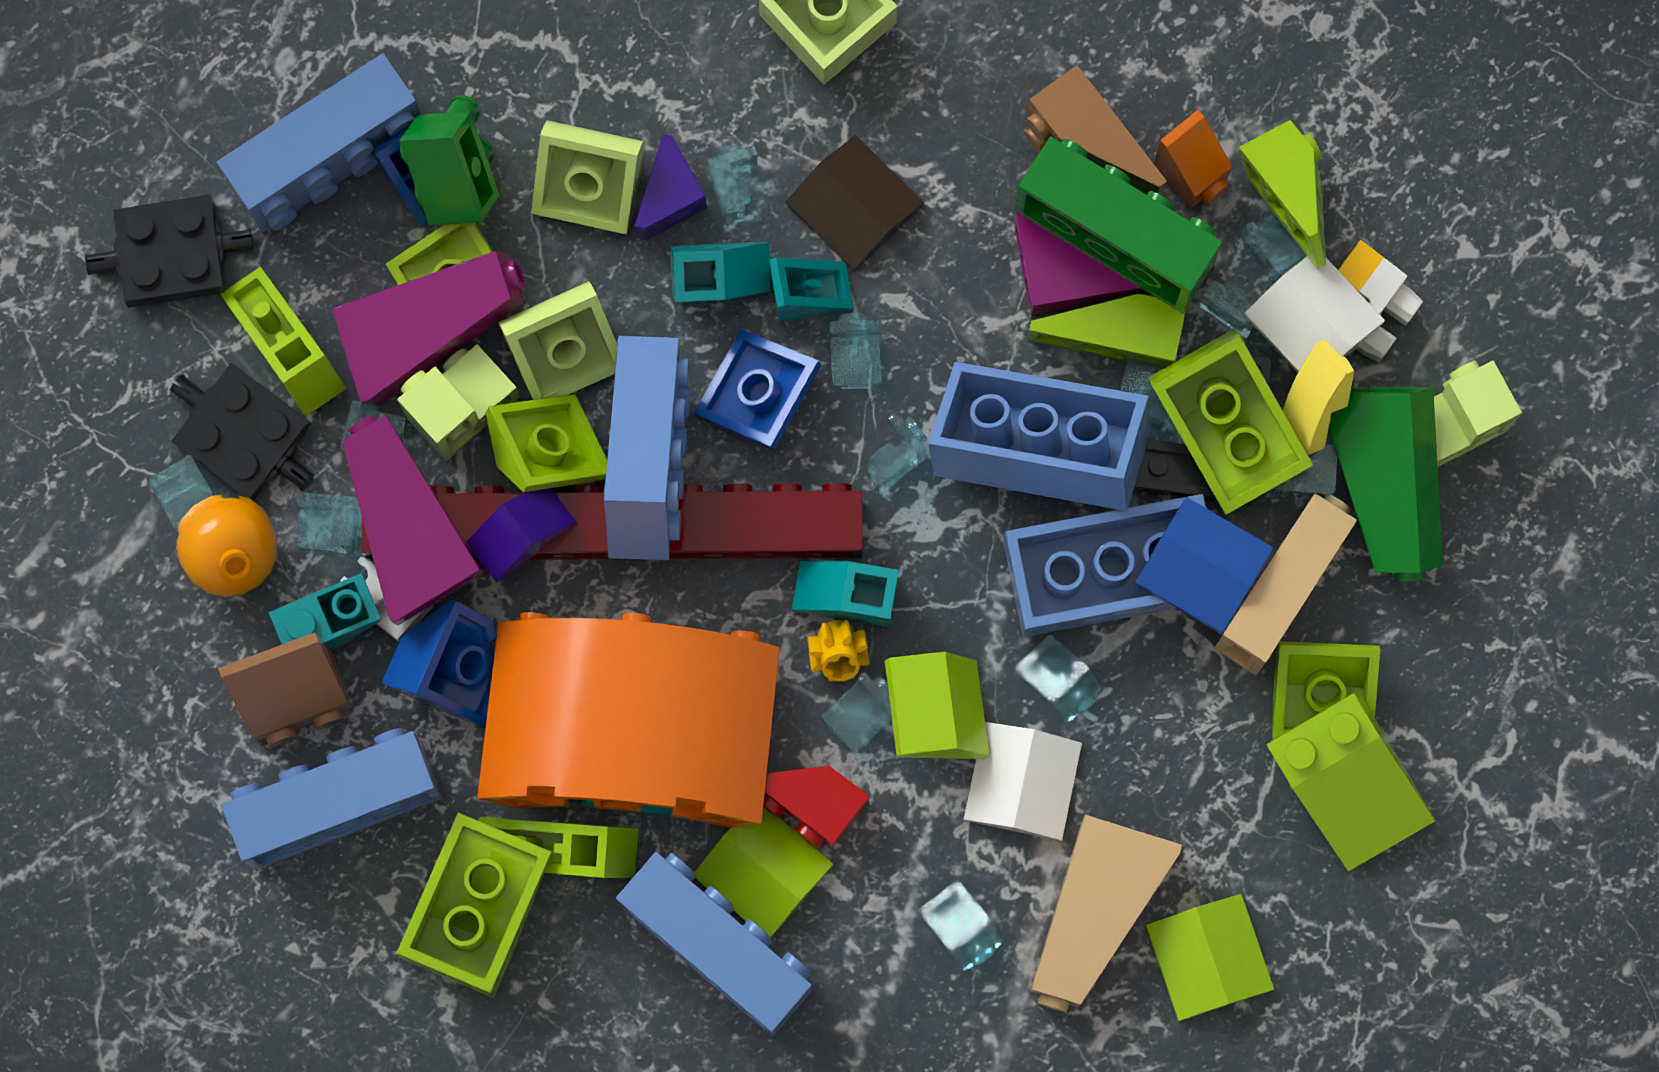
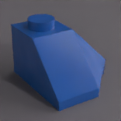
[382,599,496,728]

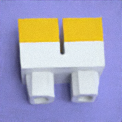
[1338,240,1423,362]

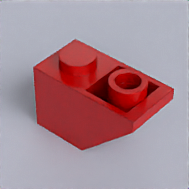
[763,766,869,849]

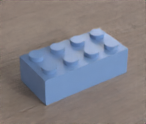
[216,53,421,233]
[604,336,691,560]
[928,362,1151,511]
[1003,494,1206,637]
[221,728,443,871]
[615,851,812,1037]

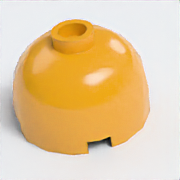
[176,495,278,597]

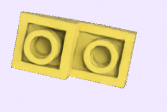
[1283,340,1354,455]

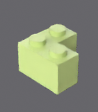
[397,344,520,462]
[1434,360,1522,467]

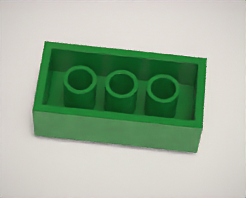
[1014,136,1223,314]

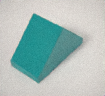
[769,257,854,323]

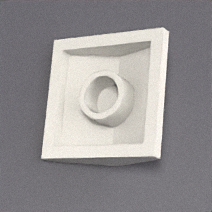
[1244,256,1385,373]
[963,722,1082,841]

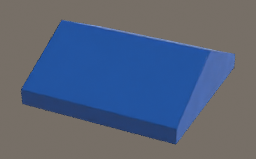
[694,329,822,450]
[1135,497,1273,635]

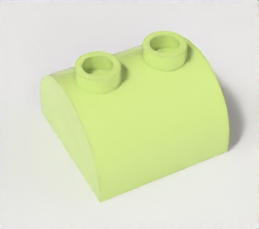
[531,120,645,235]
[498,281,618,400]

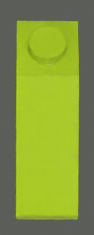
[1239,120,1326,269]
[220,266,347,416]
[1027,293,1186,369]
[478,817,639,878]

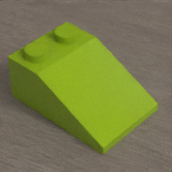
[1148,328,1313,515]
[1266,691,1436,872]
[397,813,552,998]

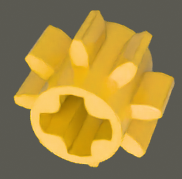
[807,620,870,682]

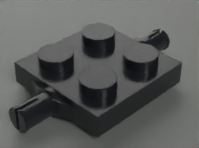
[85,194,254,308]
[170,363,315,501]

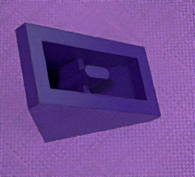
[635,134,707,240]
[466,488,577,583]

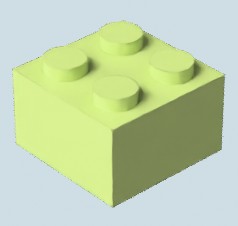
[759,0,898,85]

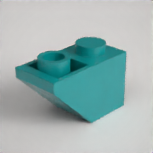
[670,241,771,302]
[791,561,899,628]
[268,573,381,651]

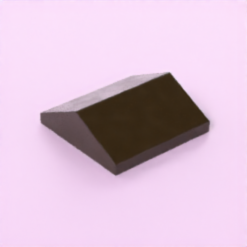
[786,135,924,272]

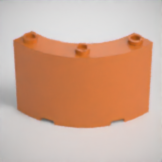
[477,612,780,828]

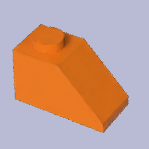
[1153,110,1233,209]

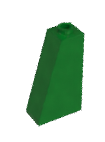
[1329,387,1443,581]

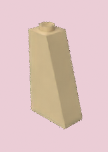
[1214,493,1357,676]
[1030,815,1182,1013]

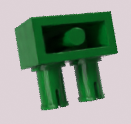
[399,95,500,225]

